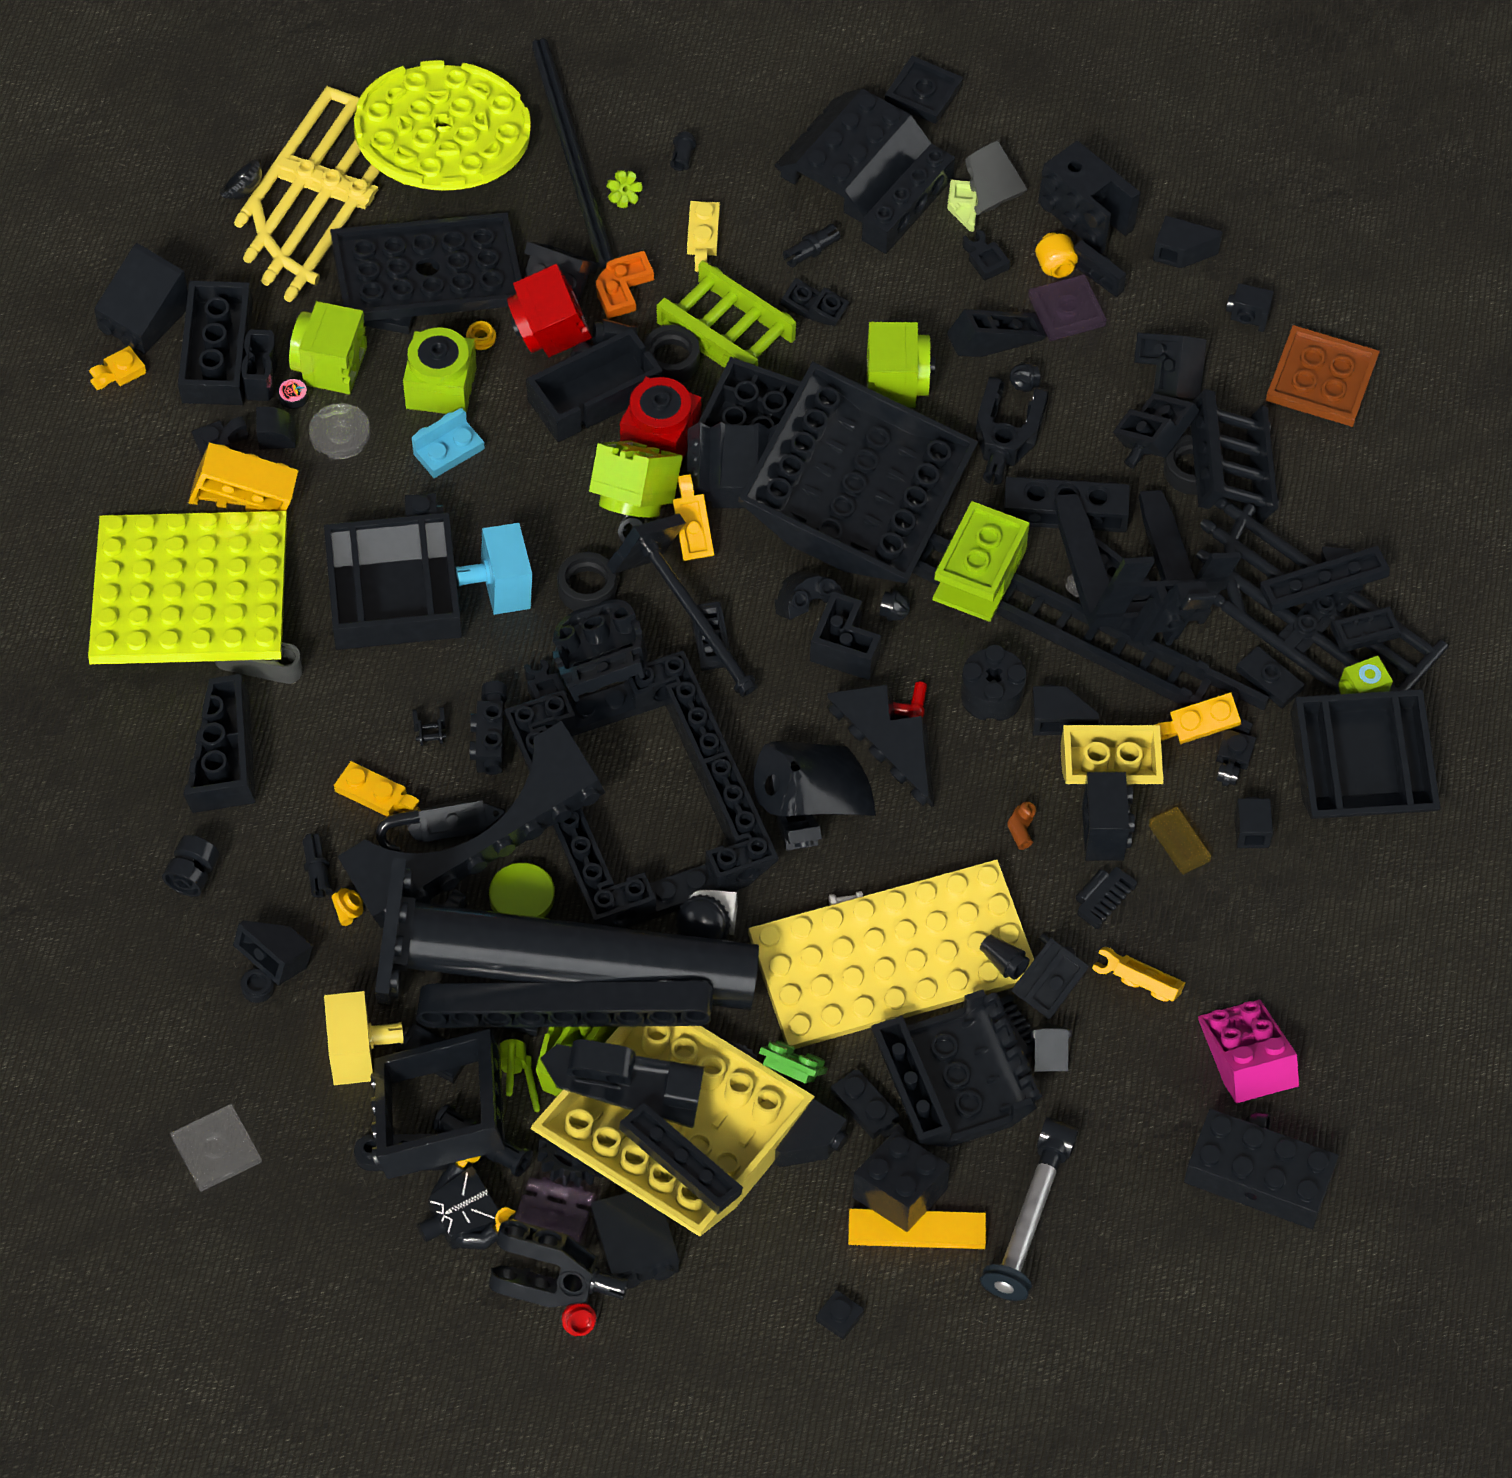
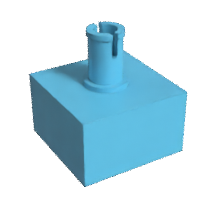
[455,523,532,615]

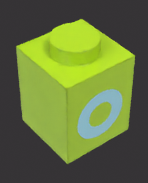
[1339,656,1393,694]

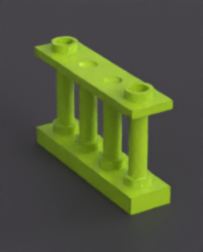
[657,260,796,368]

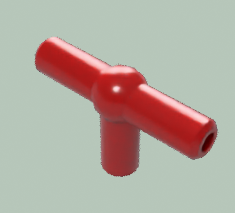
[893,681,927,718]

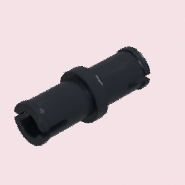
[783,224,841,268]

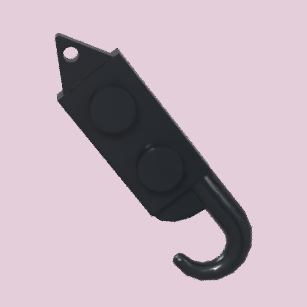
[376,798,505,852]

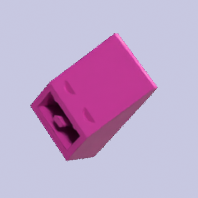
[1198,1000,1299,1103]

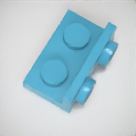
[412,408,485,478]

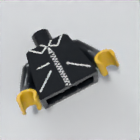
[417,1156,517,1250]

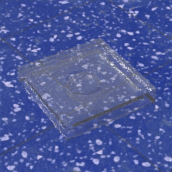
[170,1104,262,1192]

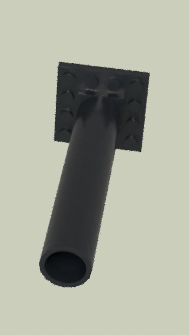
[375,857,759,1010]

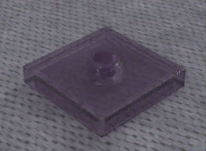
[1028,274,1107,341]

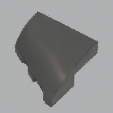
[965,140,1028,216]

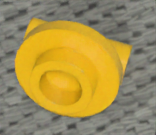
[331,888,363,926]

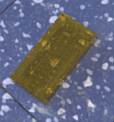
[1149,807,1211,875]

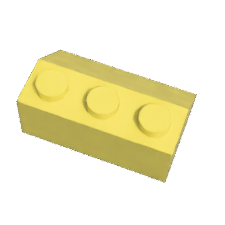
[1061,725,1163,784]

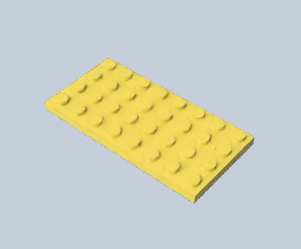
[748,860,1034,1049]

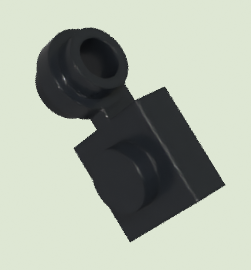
[1216,729,1256,787]

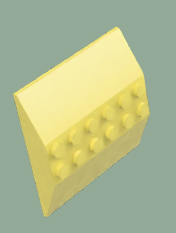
[531,1026,814,1236]

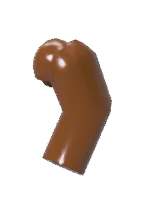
[1007,801,1036,850]

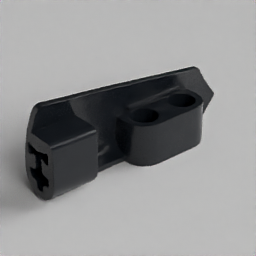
[540,1039,704,1128]

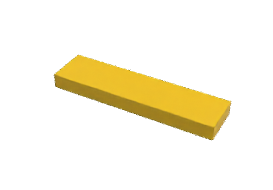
[848,1209,986,1249]

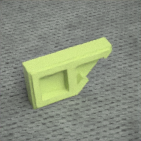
[947,179,978,232]

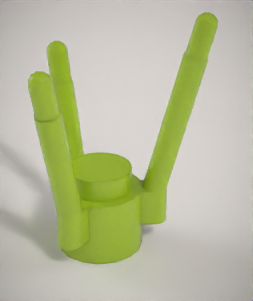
[499,1039,540,1112]

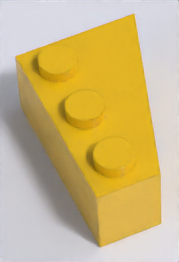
[188,442,298,512]

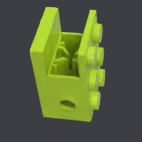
[933,501,1030,622]

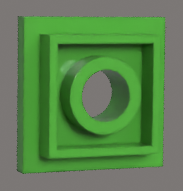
[759,1040,828,1083]

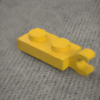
[673,474,714,562]
[1155,693,1241,744]
[334,761,419,816]
[1092,947,1186,1002]

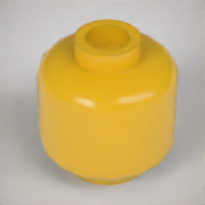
[1035,233,1078,278]

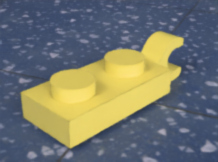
[687,201,720,272]

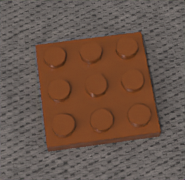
[1266,325,1380,427]

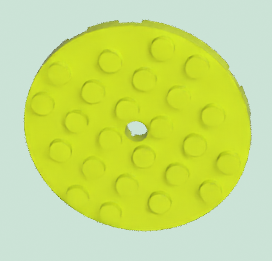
[354,60,531,190]

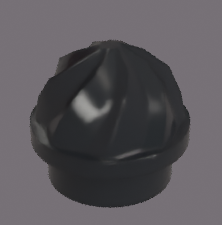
[1010,362,1040,392]
[880,590,911,621]

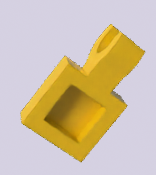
[89,346,146,390]

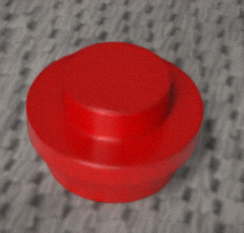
[561,1303,596,1336]

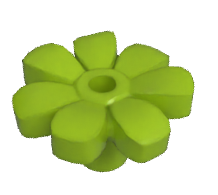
[607,170,642,208]

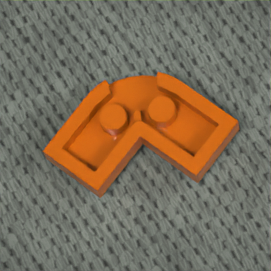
[596,251,654,319]

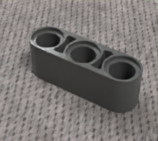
[214,642,303,684]

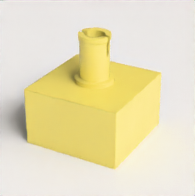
[324,991,404,1085]

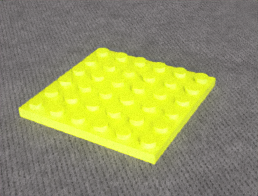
[88,511,287,664]

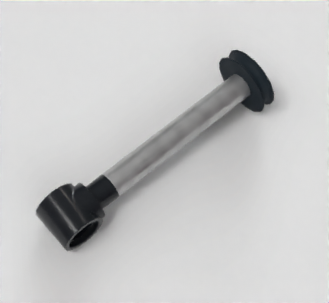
[980,1117,1079,1301]

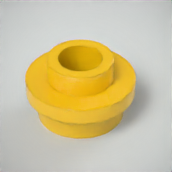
[466,321,496,350]

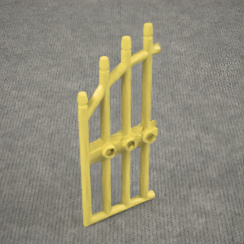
[234,86,380,302]

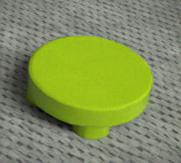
[489,863,555,918]

